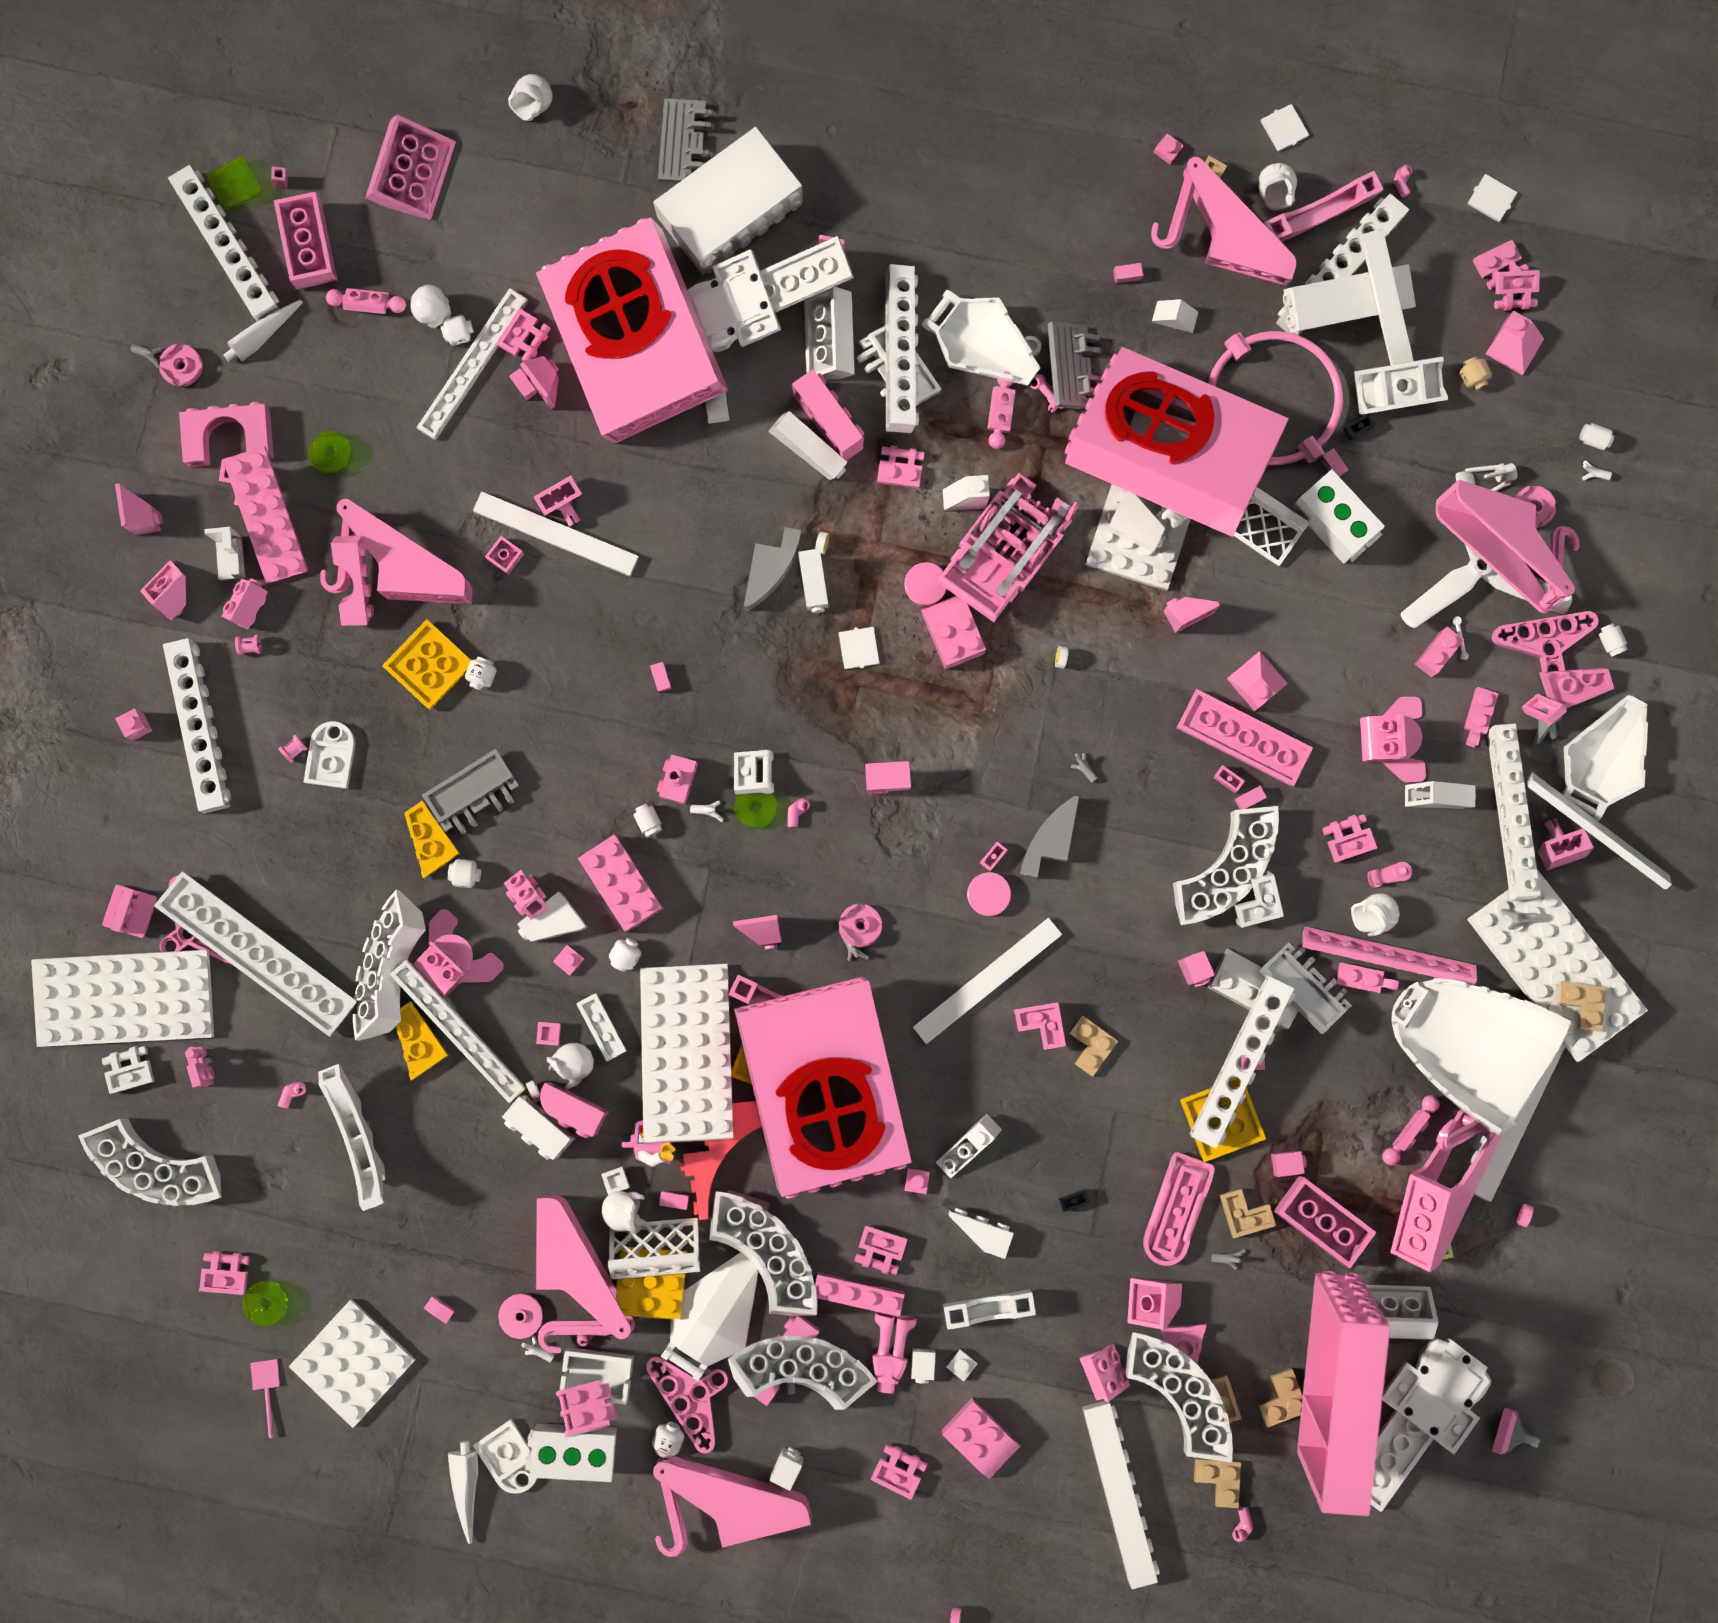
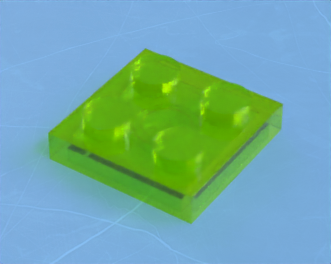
[205,155,263,213]

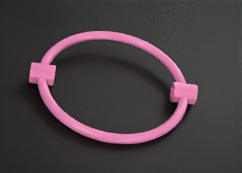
[1208,331,1343,466]

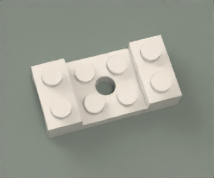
[1354,357,1448,414]

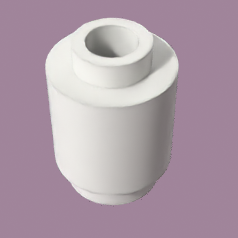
[1579,423,1614,450]
[1598,623,1628,657]
[633,804,662,837]

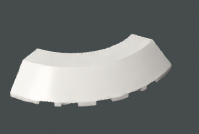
[1173,806,1279,925]
[353,890,426,1041]
[78,1118,222,1206]
[709,1191,817,1316]
[1125,1332,1233,1463]
[728,1336,878,1410]

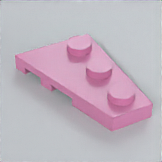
[1539,668,1614,708]
[1161,1324,1206,1364]

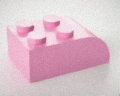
[921,596,986,670]
[540,1082,609,1139]
[942,1398,1021,1479]

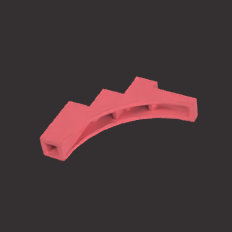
[680,1100,762,1220]

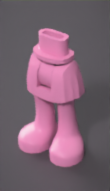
[873,1312,917,1394]

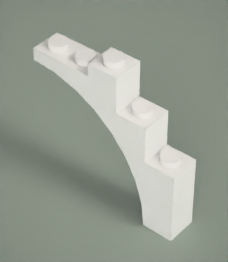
[318,1064,385,1211]

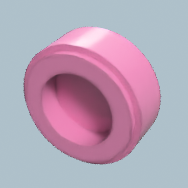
[1517,1204,1534,1227]
[950,1607,962,1623]

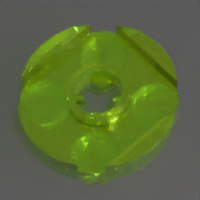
[308,431,353,474]
[734,792,778,829]
[242,1280,289,1327]

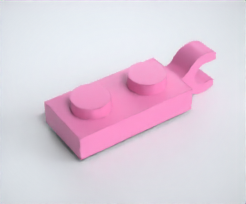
[1464,687,1499,747]
[1336,963,1399,993]

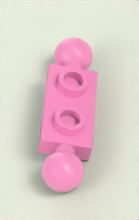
[326,288,406,314]
[987,371,1016,449]
[1383,1095,1440,1166]

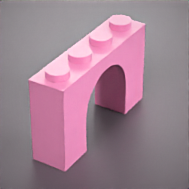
[179,402,274,468]

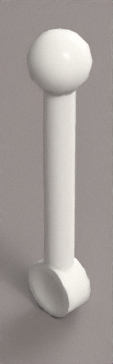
[1452,616,1469,660]

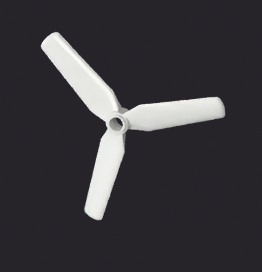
[1401,471,1572,628]

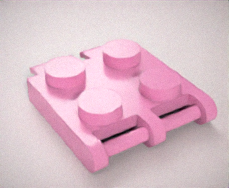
[556,1380,617,1437]

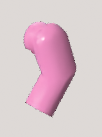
[1394,165,1412,198]
[787,798,810,828]
[278,1082,306,1109]
[1233,1507,1253,1542]

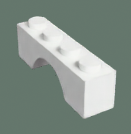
[943,1290,1036,1330]

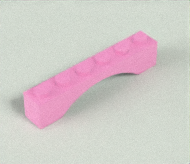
[1263,171,1384,242]

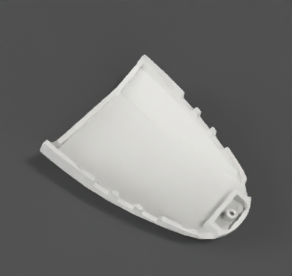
[1391,978,1572,1136]

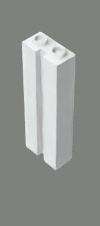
[1283,264,1416,333]

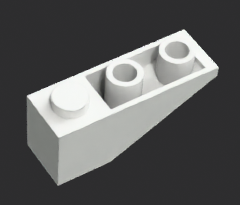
[936,1114,1002,1178]
[948,1208,1014,1259]

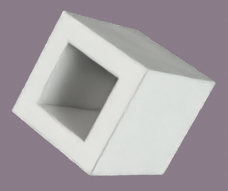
[911,1348,935,1383]

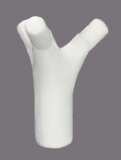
[1582,461,1612,481]
[690,800,724,822]
[522,1335,554,1362]

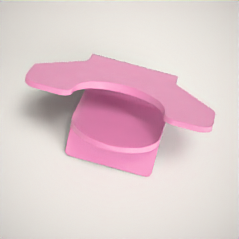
[1360,697,1426,783]
[413,909,504,998]

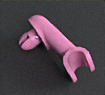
[1030,374,1063,413]
[1368,862,1412,888]

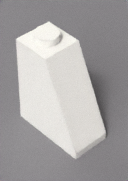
[943,475,989,511]
[1107,490,1166,552]
[798,549,828,613]
[1405,781,1476,809]
[517,892,588,942]

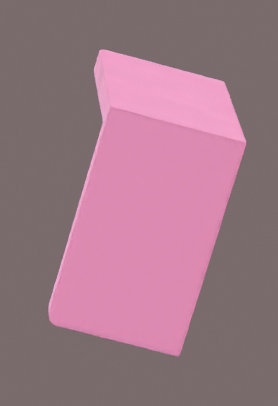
[865,761,911,795]
[1013,1002,1066,1050]

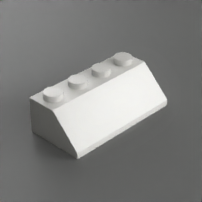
[804,287,855,380]
[1207,949,1298,1029]
[1366,1285,1439,1339]

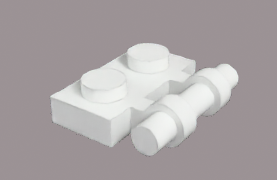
[102,1046,155,1094]

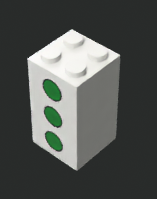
[1292,469,1385,564]
[526,1423,617,1482]

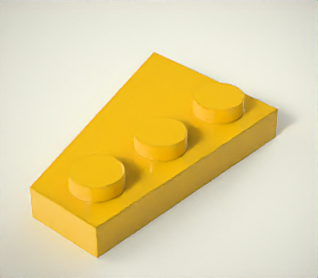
[404,801,460,879]
[396,1001,449,1081]

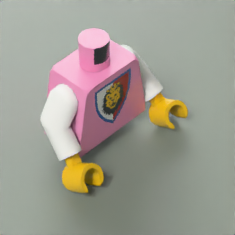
[622,1120,676,1167]

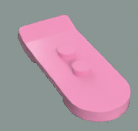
[1143,1152,1215,1266]

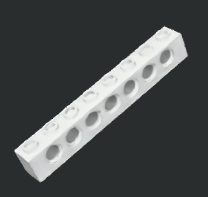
[168,165,280,321]
[1276,194,1409,335]
[885,264,919,433]
[163,638,231,813]
[1487,724,1541,901]
[1190,975,1295,1148]

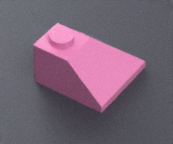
[1486,311,1544,375]
[520,356,559,410]
[115,483,162,536]
[141,560,186,620]
[1164,597,1220,633]
[1227,651,1288,711]
[733,915,782,950]
[1128,1278,1182,1330]

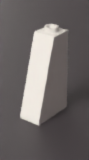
[768,411,847,480]

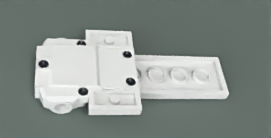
[688,236,854,352]
[1371,1338,1491,1512]

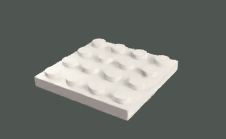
[289,1299,416,1428]

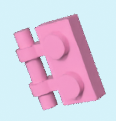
[1473,240,1529,290]
[1494,270,1540,311]
[497,308,551,362]
[877,445,924,489]
[1322,814,1377,863]
[185,1047,215,1088]
[854,1225,908,1275]
[199,1251,250,1295]
[871,1444,927,1500]

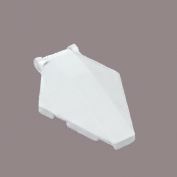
[922,290,1041,386]
[1561,695,1648,821]
[661,1252,758,1381]

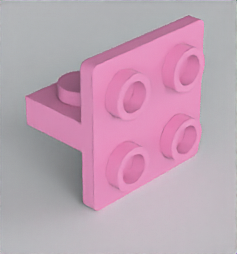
[102,885,158,938]
[1079,1344,1130,1402]

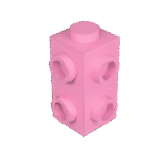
[221,578,268,629]
[504,870,549,920]

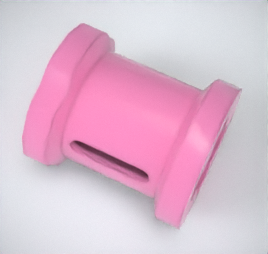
[235,634,262,656]
[278,735,308,763]

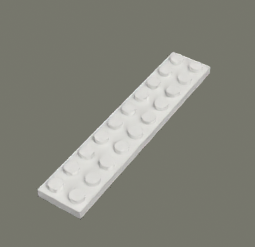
[154,871,358,1037]

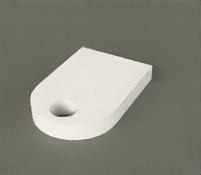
[303,721,355,789]
[473,1419,537,1494]

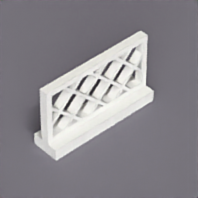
[1234,487,1310,567]
[608,1218,700,1279]

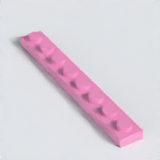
[1302,927,1477,986]

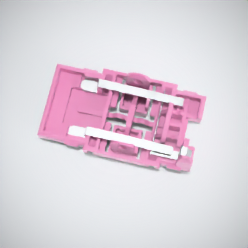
[937,473,1080,622]

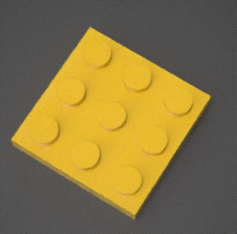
[382,619,471,710]
[1179,1078,1266,1162]
[615,1247,688,1320]

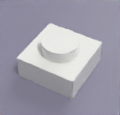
[601,1167,630,1195]
[946,1349,977,1382]

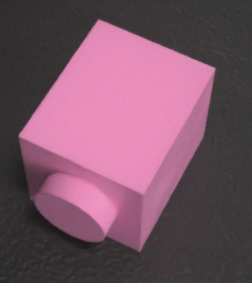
[115,708,152,741]
[1271,1150,1307,1177]

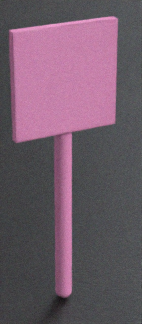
[251,1359,280,1438]

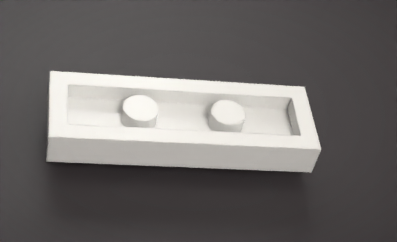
[576,993,627,1062]

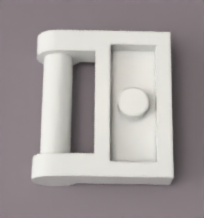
[734,750,774,795]

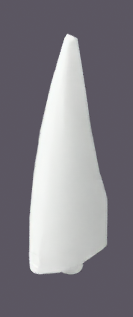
[223,299,303,362]
[448,1441,478,1544]

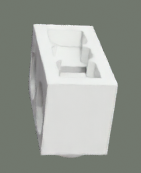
[770,1447,803,1491]

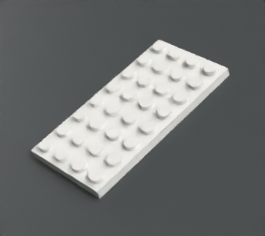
[1085,411,1196,591]
[1467,869,1648,1062]
[31,949,214,1047]
[640,964,734,1144]

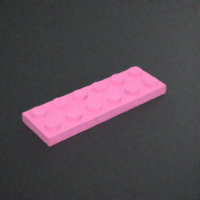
[223,447,309,584]
[1176,689,1313,787]

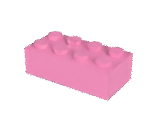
[274,192,338,290]
[792,369,864,461]
[578,835,664,933]
[1273,1176,1376,1268]

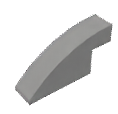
[744,527,802,611]
[1019,796,1079,879]

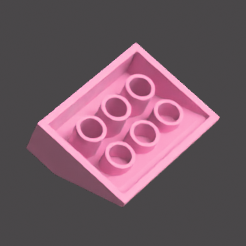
[365,114,456,220]

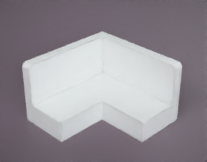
[205,527,245,581]
[1235,870,1284,928]

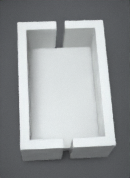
[502,1095,576,1160]
[560,1347,634,1405]

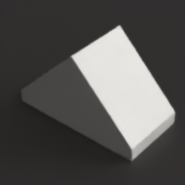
[1152,299,1198,333]

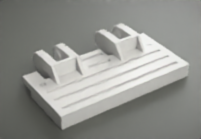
[857,325,942,411]

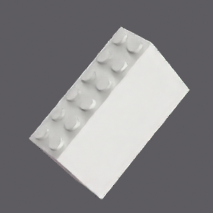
[653,127,803,276]

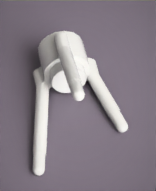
[1465,463,1517,492]

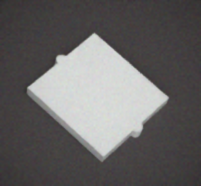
[1261,104,1309,152]
[1467,174,1517,222]
[839,627,879,670]

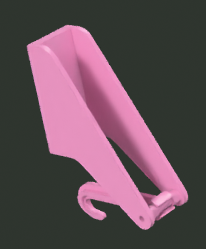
[1151,157,1296,286]
[1436,479,1580,613]
[320,499,473,604]
[1390,1109,1502,1272]
[536,1195,635,1353]
[653,1456,812,1557]

